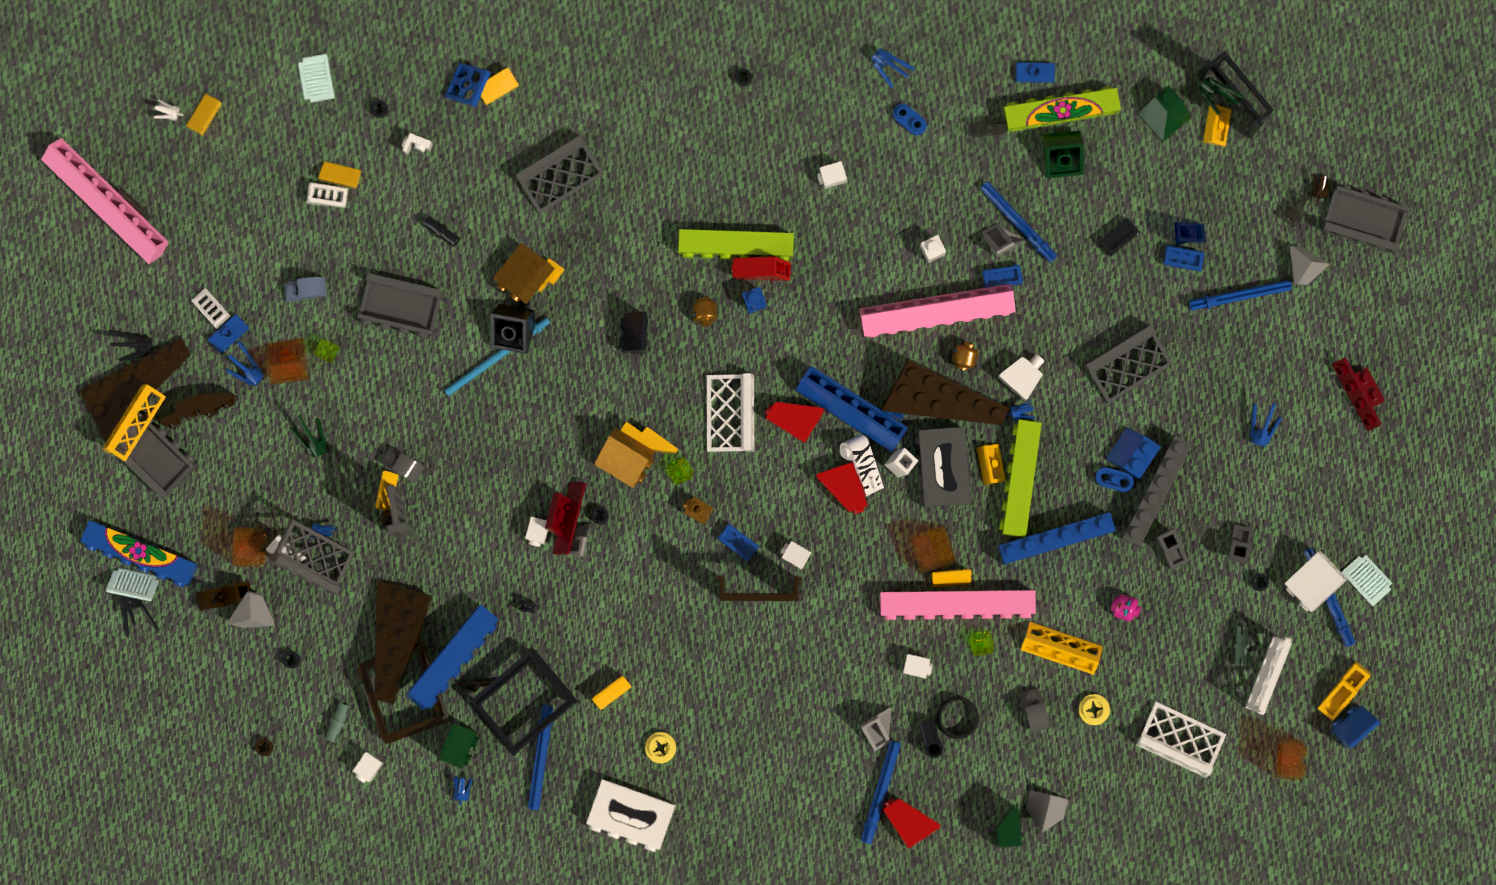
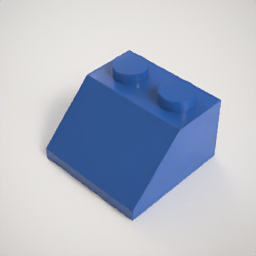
[1106,427,1161,480]
[1330,705,1381,748]

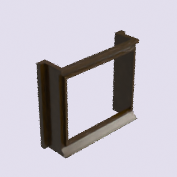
[716,576,802,601]
[358,641,451,744]

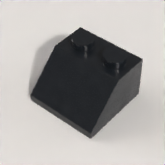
[490,304,535,354]
[619,312,648,355]

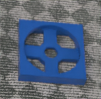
[445,63,490,107]

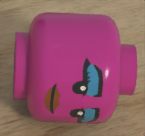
[1111,594,1141,622]

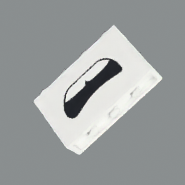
[586,779,676,852]

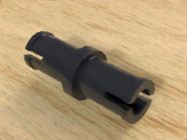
[423,216,461,247]

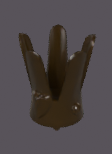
[1311,174,1333,203]

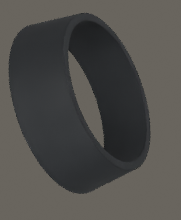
[937,697,979,739]

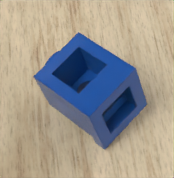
[742,287,767,314]

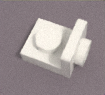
[402,133,433,154]

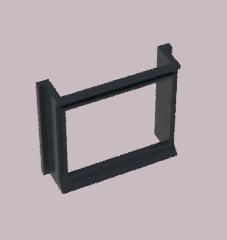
[1197,51,1274,139]
[469,649,578,757]

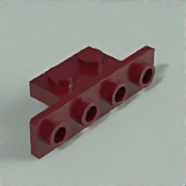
[1332,357,1385,431]
[545,482,586,555]

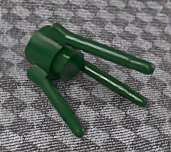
[1199,77,1244,115]
[290,415,328,458]

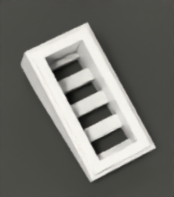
[306,182,348,207]
[192,288,231,329]

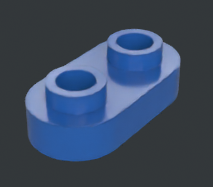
[893,104,927,136]
[1095,467,1134,492]

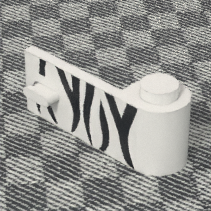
[839,434,884,496]

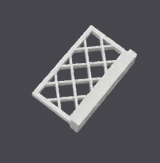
[707,373,754,452]
[1245,636,1292,715]
[1136,702,1226,778]

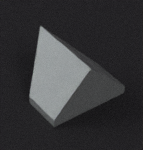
[982,223,1027,258]
[1290,246,1330,285]
[569,522,591,558]
[228,591,275,628]
[859,707,891,751]
[1026,790,1068,833]

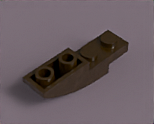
[160,393,238,429]

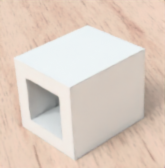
[817,161,847,189]
[920,235,946,263]
[884,448,918,477]
[525,517,549,547]
[780,541,811,570]
[903,654,933,678]
[353,752,384,783]

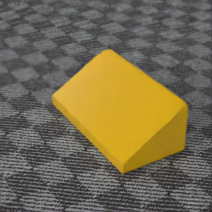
[481,68,519,105]
[186,94,222,136]
[1203,105,1232,147]
[318,162,361,189]
[976,444,1006,485]
[375,470,398,511]
[932,569,971,587]
[592,676,631,710]

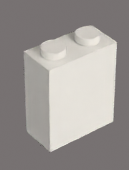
[1285,551,1348,612]

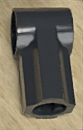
[918,719,943,759]

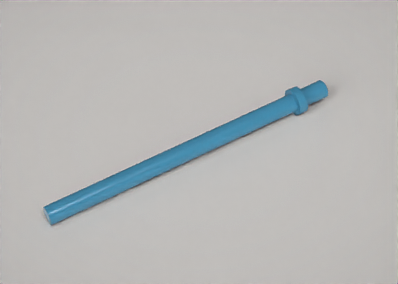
[444,317,551,396]

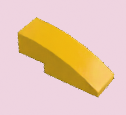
[621,422,678,453]
[1318,661,1371,721]

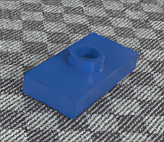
[1016,62,1055,83]
[1163,246,1205,272]
[982,265,1023,288]
[208,314,250,354]
[717,524,760,562]

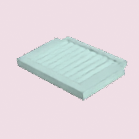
[298,54,335,103]
[1342,555,1392,606]
[106,568,159,601]

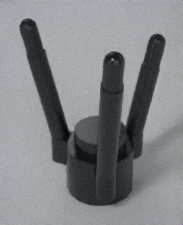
[109,330,152,362]
[120,595,159,637]

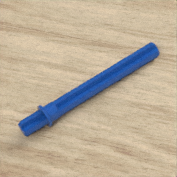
[981,182,1057,263]
[1189,280,1292,310]
[1304,548,1355,647]
[528,704,553,810]
[861,741,901,844]

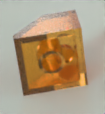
[266,338,309,385]
[908,526,957,574]
[232,527,266,568]
[1275,739,1307,780]

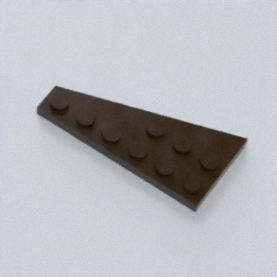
[79,338,191,442]
[881,359,1010,425]
[374,580,432,705]

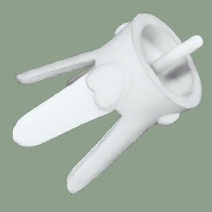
[153,99,183,121]

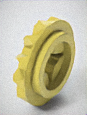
[1079,694,1110,725]
[645,732,676,763]

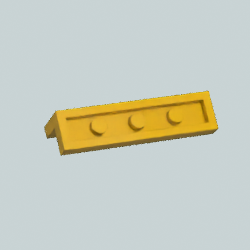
[102,384,166,461]
[1021,622,1103,675]

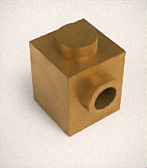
[683,496,714,525]

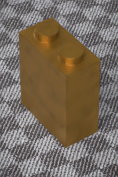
[493,243,554,304]
[594,428,655,488]

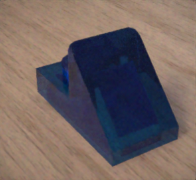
[1174,222,1206,245]

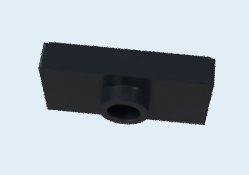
[1098,218,1140,257]

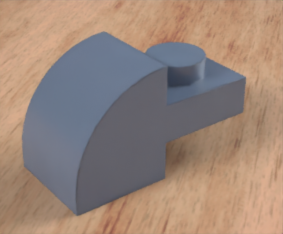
[284,277,327,302]

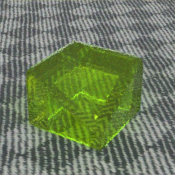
[314,338,340,364]
[666,457,694,485]
[968,630,995,656]

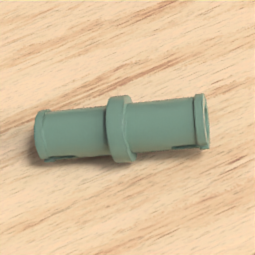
[1234,626,1249,666]
[324,703,351,743]

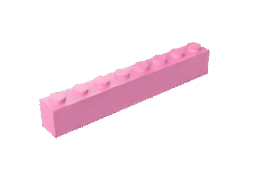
[41,138,169,264]
[859,284,1016,337]
[880,590,1036,620]

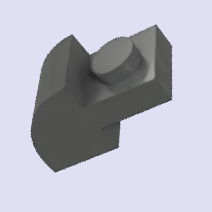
[380,446,425,484]
[1227,524,1253,564]
[1156,528,1189,570]
[1020,688,1050,733]

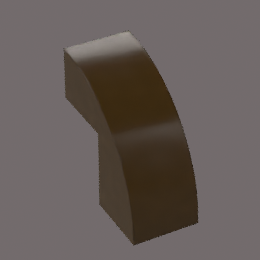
[196,581,251,611]

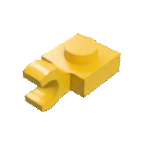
[537,258,564,293]

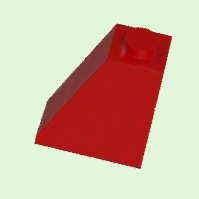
[731,257,791,281]
[764,402,825,444]
[816,462,868,515]
[882,798,941,848]

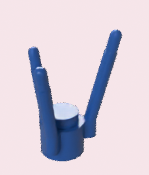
[871,48,915,88]
[226,341,265,387]
[1249,403,1282,447]

